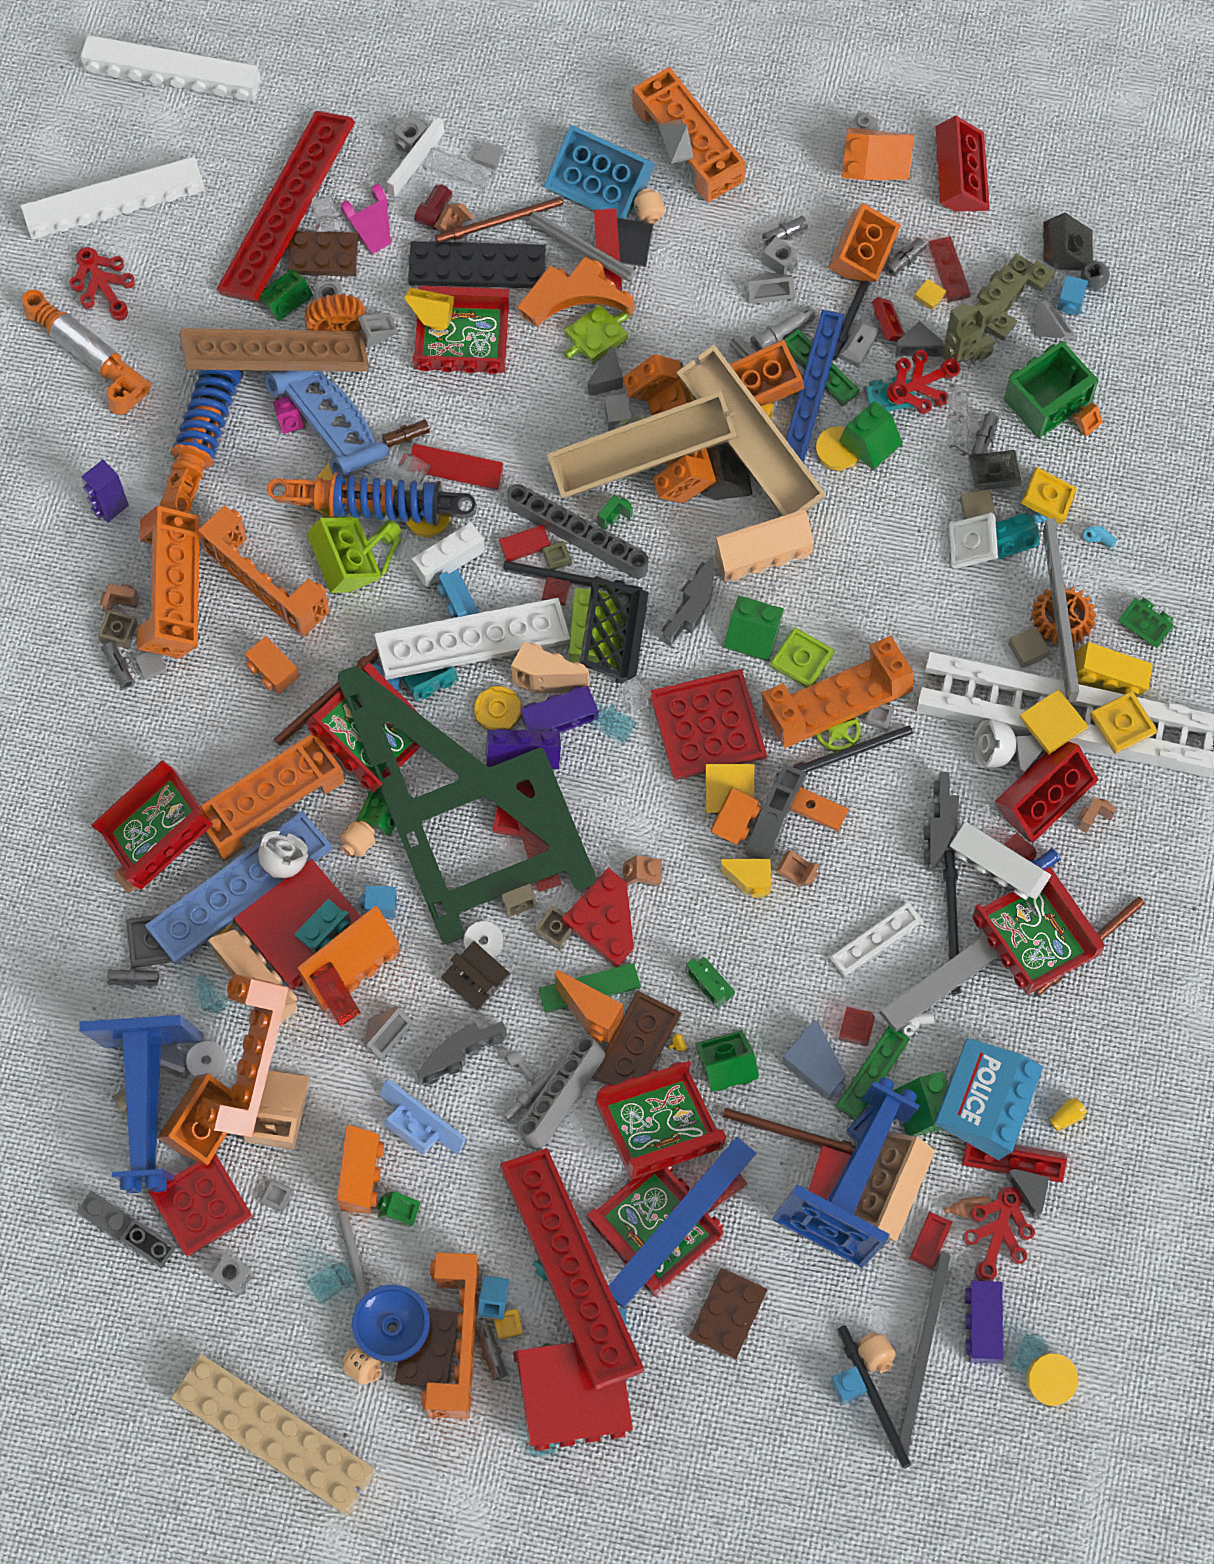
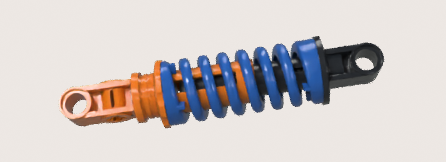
[160,370,244,513]
[267,473,477,526]

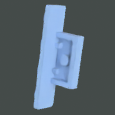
[380,1079,466,1155]

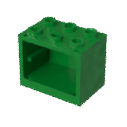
[1004,341,1099,439]

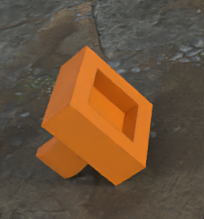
[1072,403,1103,436]

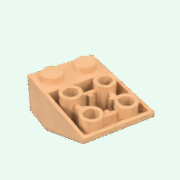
[511,642,589,693]
[243,1070,310,1150]

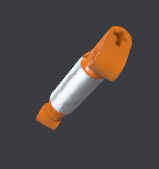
[22,289,151,415]

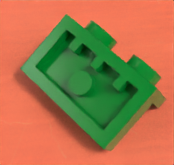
[258,269,313,321]
[1118,597,1176,649]
[356,787,396,836]
[685,957,735,1009]

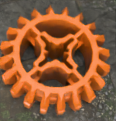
[304,293,366,331]
[1031,584,1096,646]

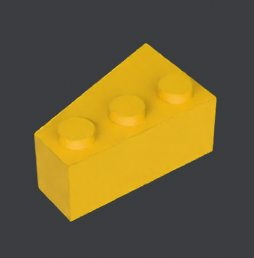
[1063,642,1153,697]

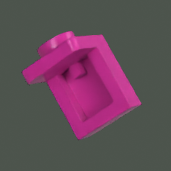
[273,396,304,434]

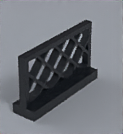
[580,576,649,685]

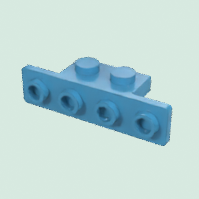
[437,569,479,618]

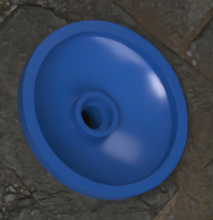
[352,1285,430,1362]

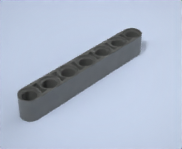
[507,484,648,579]

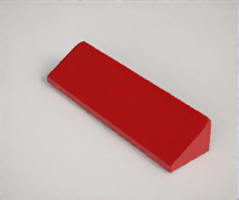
[408,444,504,490]
[962,1142,1067,1183]

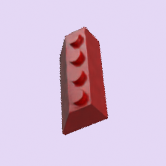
[935,115,990,212]
[994,741,1099,843]

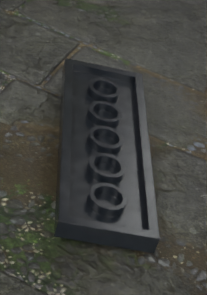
[408,241,546,288]

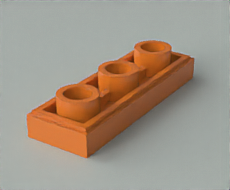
[790,787,849,832]

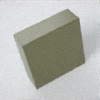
[542,540,572,570]

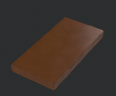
[592,991,682,1085]

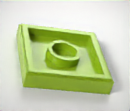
[770,627,835,688]

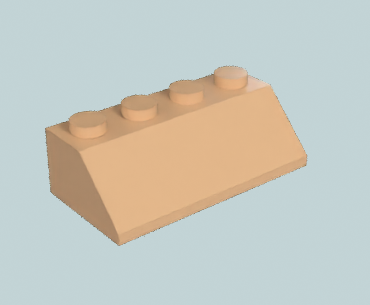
[715,509,814,582]
[208,930,298,1023]
[853,1132,935,1242]

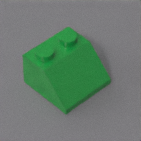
[839,400,903,471]
[723,595,784,661]
[695,1030,760,1092]
[893,1071,948,1136]

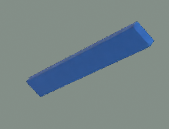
[786,310,844,463]
[608,1137,756,1309]

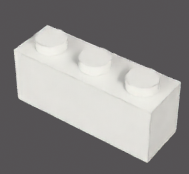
[412,522,485,588]

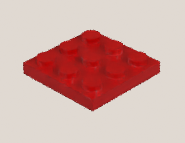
[148,1153,253,1257]

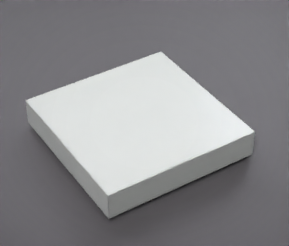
[949,513,998,569]

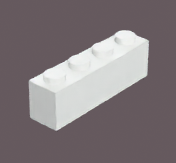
[950,821,1051,900]

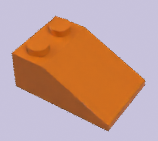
[842,128,914,180]
[554,970,623,1043]

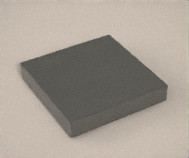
[126,914,172,968]

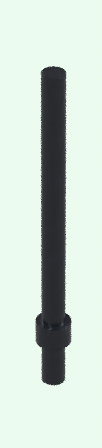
[833,281,870,360]
[503,561,643,595]
[776,725,913,778]
[943,850,961,994]
[837,1325,912,1469]

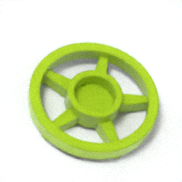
[816,717,860,751]

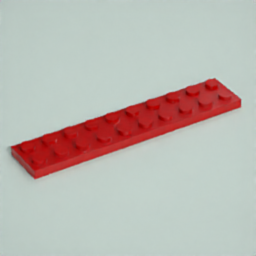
[217,111,355,302]
[500,1148,644,1390]

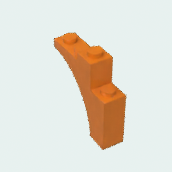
[517,257,636,328]

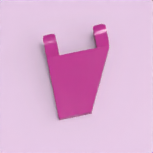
[341,184,391,255]

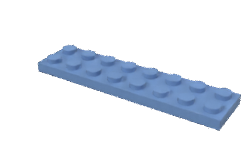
[145,811,332,965]

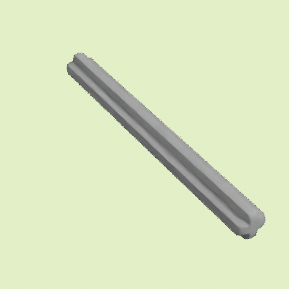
[528,212,636,282]

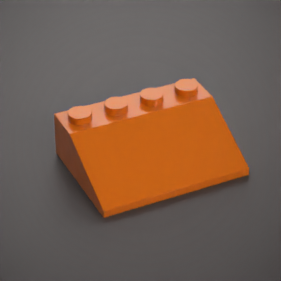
[297,906,400,1011]

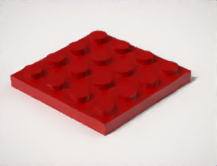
[649,669,767,781]

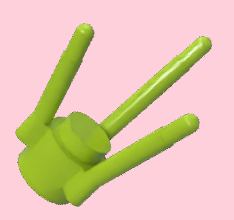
[362,520,402,575]

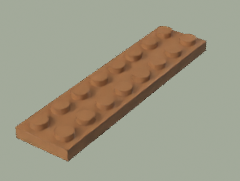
[179,328,369,372]

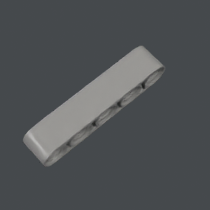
[518,1035,605,1149]

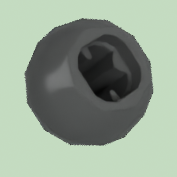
[1081,261,1110,290]

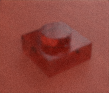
[542,577,570,606]

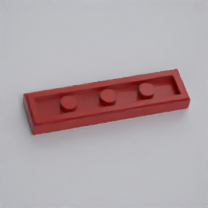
[594,208,622,292]

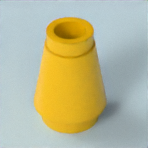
[1049,1097,1088,1132]

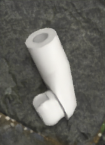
[900,1012,934,1036]

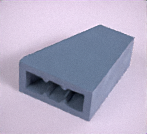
[782,1020,846,1101]

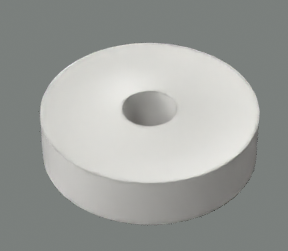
[464,921,504,959]
[186,1041,227,1079]

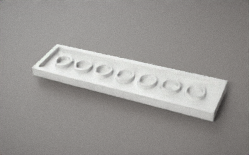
[374,598,571,680]

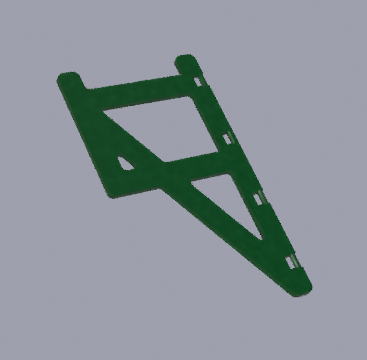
[337,666,596,944]

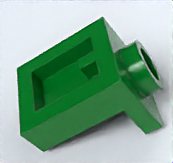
[597,495,633,530]
[377,1191,421,1227]

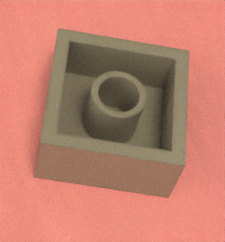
[960,489,996,519]
[98,609,138,649]
[1008,627,1050,668]
[501,884,536,918]
[535,906,573,950]

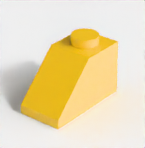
[405,288,454,330]
[721,859,771,898]

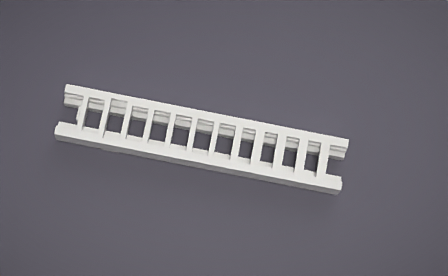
[916,652,1214,778]

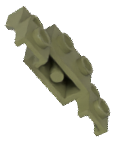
[975,253,1055,341]
[942,300,1003,363]

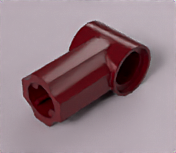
[414,184,453,230]

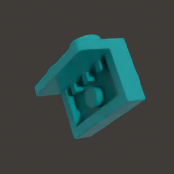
[996,513,1040,559]
[402,667,457,701]

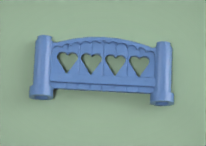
[265,371,389,478]

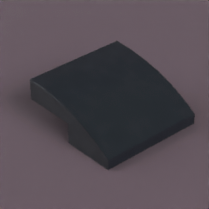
[617,218,654,267]

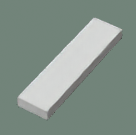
[387,117,445,197]
[829,902,923,978]

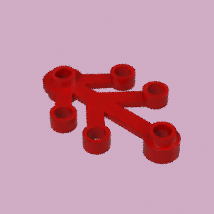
[70,247,135,321]
[887,350,960,414]
[963,1187,1035,1281]

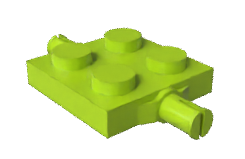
[563,305,630,364]

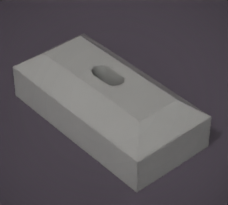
[839,319,881,368]

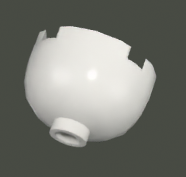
[974,720,1017,768]
[258,831,309,878]

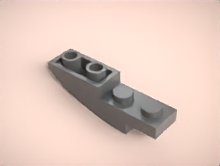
[662,557,714,647]
[745,764,806,859]
[924,772,959,872]
[417,1021,507,1086]
[76,1191,176,1269]

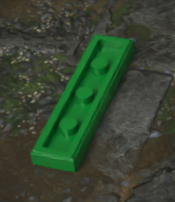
[784,329,860,407]
[539,963,641,1013]
[835,1026,910,1121]

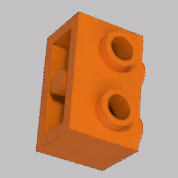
[244,636,300,695]
[710,786,761,845]

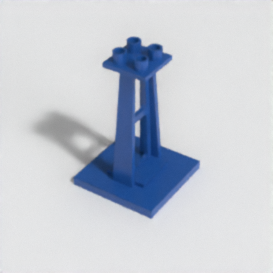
[79,1015,203,1193]
[772,1077,920,1268]

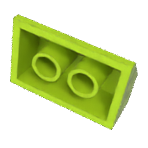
[306,517,382,593]
[569,588,622,668]

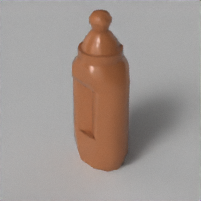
[944,1196,991,1218]

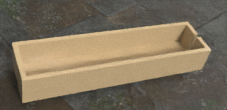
[676,344,827,516]
[547,391,742,498]
[171,1354,376,1517]

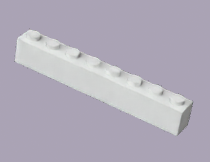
[80,35,261,101]
[21,156,205,239]

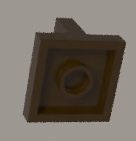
[441,940,511,1011]

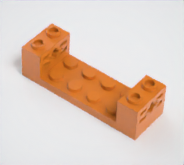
[632,66,746,203]
[622,354,716,504]
[137,505,200,659]
[198,505,330,637]
[762,635,913,749]
[201,734,345,862]
[196,974,288,1137]
[421,1252,480,1419]

